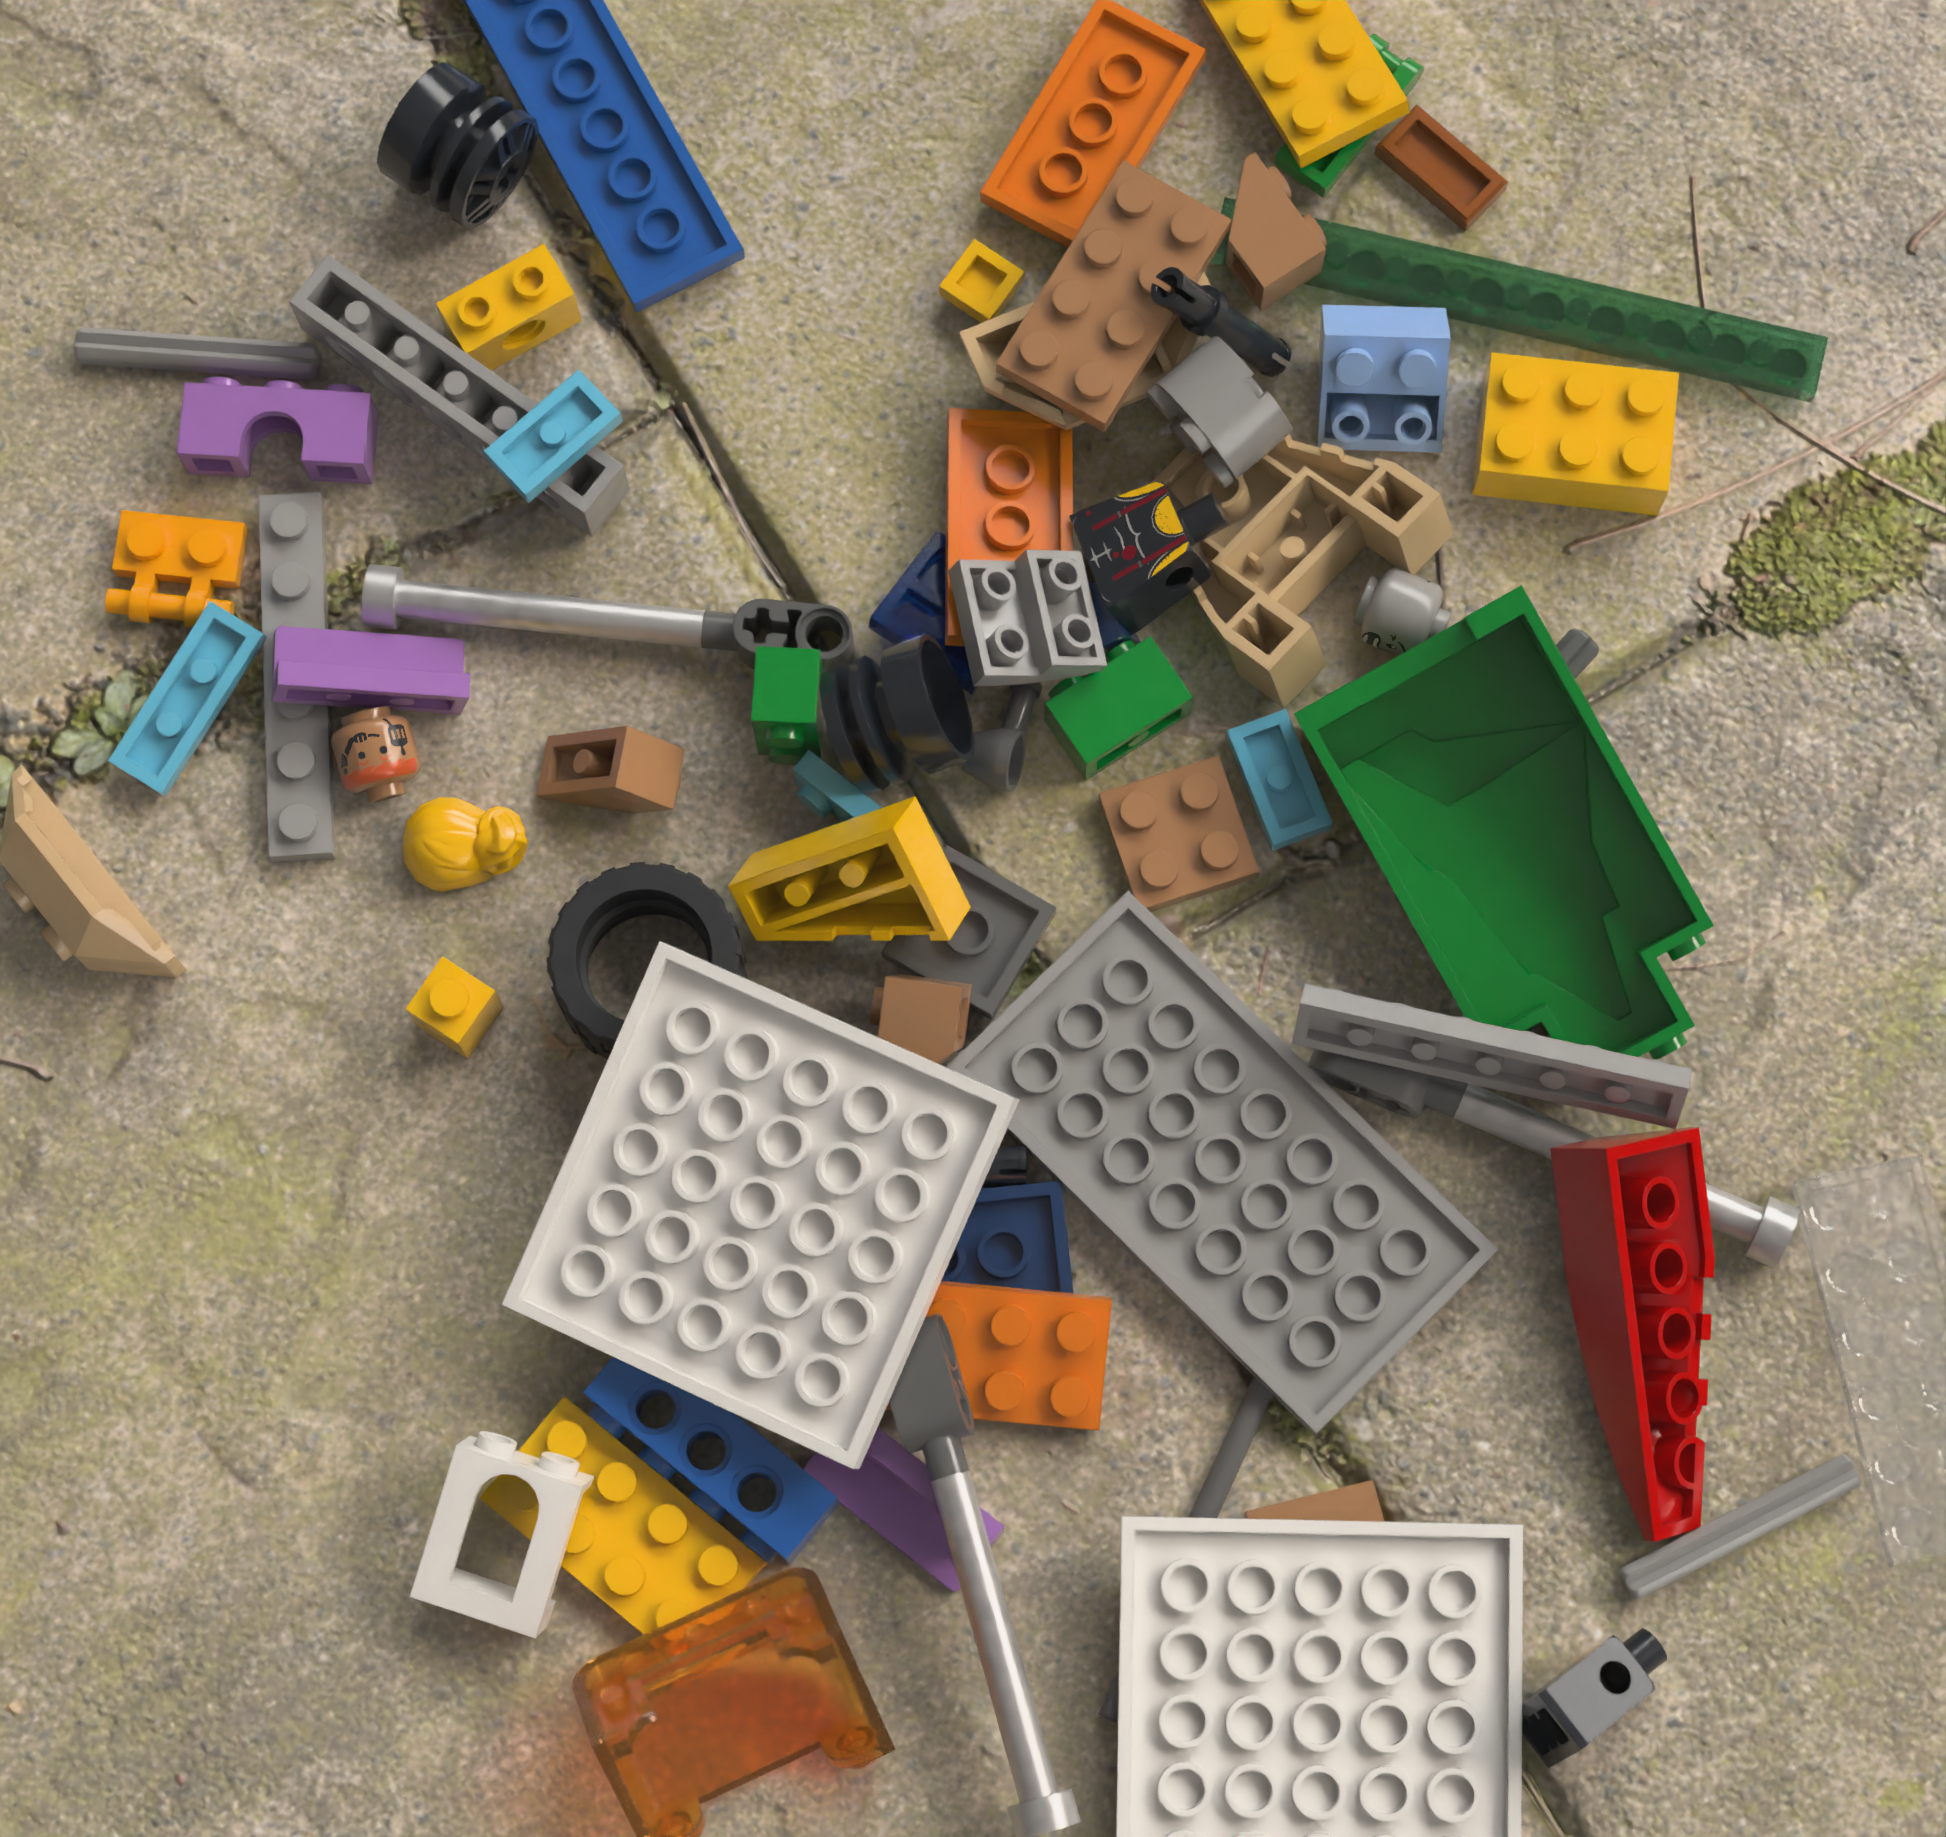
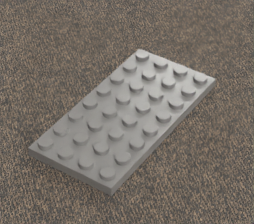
[946,891,1498,1437]

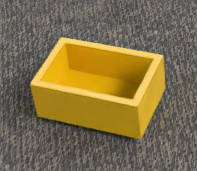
[1472,352,1679,516]

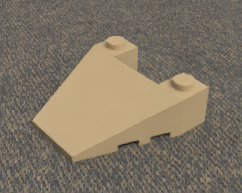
[1150,434,1454,708]

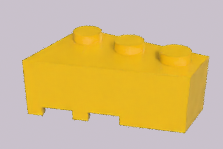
[728,796,971,941]

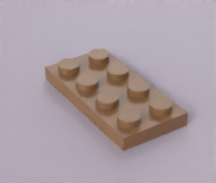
[996,160,1232,432]

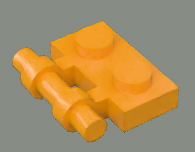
[105,510,249,628]

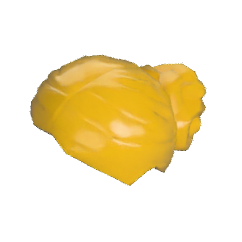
[402,797,529,893]

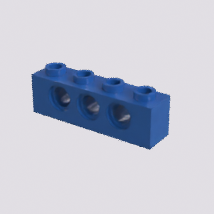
[583,1357,840,1565]

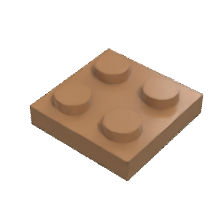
[1098,755,1260,912]

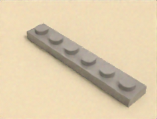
[258,492,336,863]
[1291,984,1692,1129]

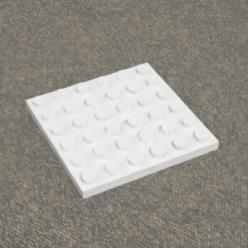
[502,941,1019,1469]
[1116,1516,1523,1837]

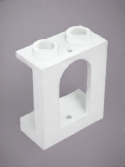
[410,1431,594,1638]

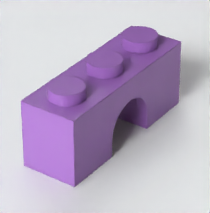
[177,377,379,484]

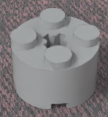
[1146,336,1293,488]

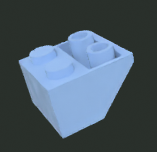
[1317,305,1451,453]

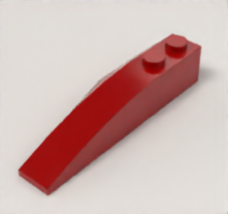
[1550,1127,1715,1542]

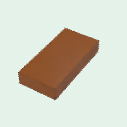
[1374,104,1508,232]

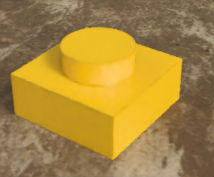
[939,239,1025,323]

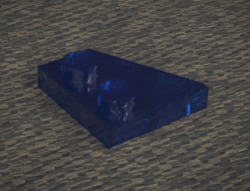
[868,530,979,695]

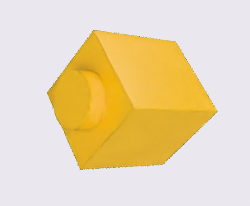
[405,956,504,1059]

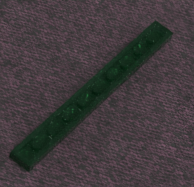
[1210,197,1828,403]

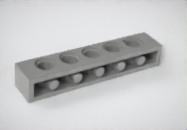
[289,255,630,537]

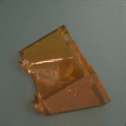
[573,1567,896,1837]

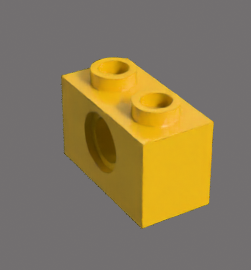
[436,244,582,371]

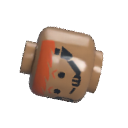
[331,706,421,803]

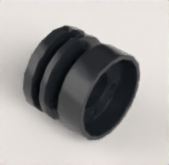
[377,62,539,229]
[819,634,975,795]

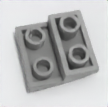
[948,550,1107,686]

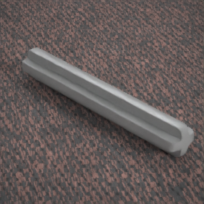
[74,327,320,380]
[1619,1455,1861,1600]

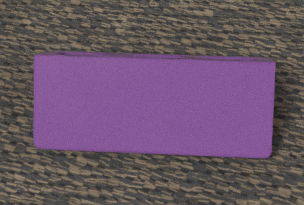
[271,626,470,715]
[804,1427,1004,1592]

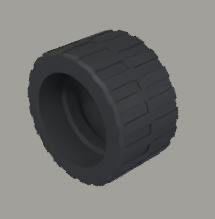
[547,862,748,1061]

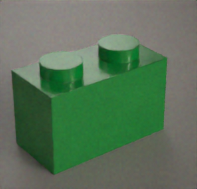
[1044,636,1193,781]
[751,646,824,765]

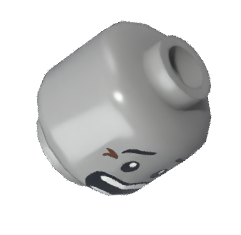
[1353,568,1451,656]

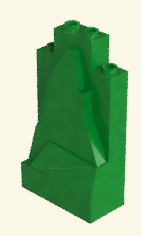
[1294,585,1714,1060]

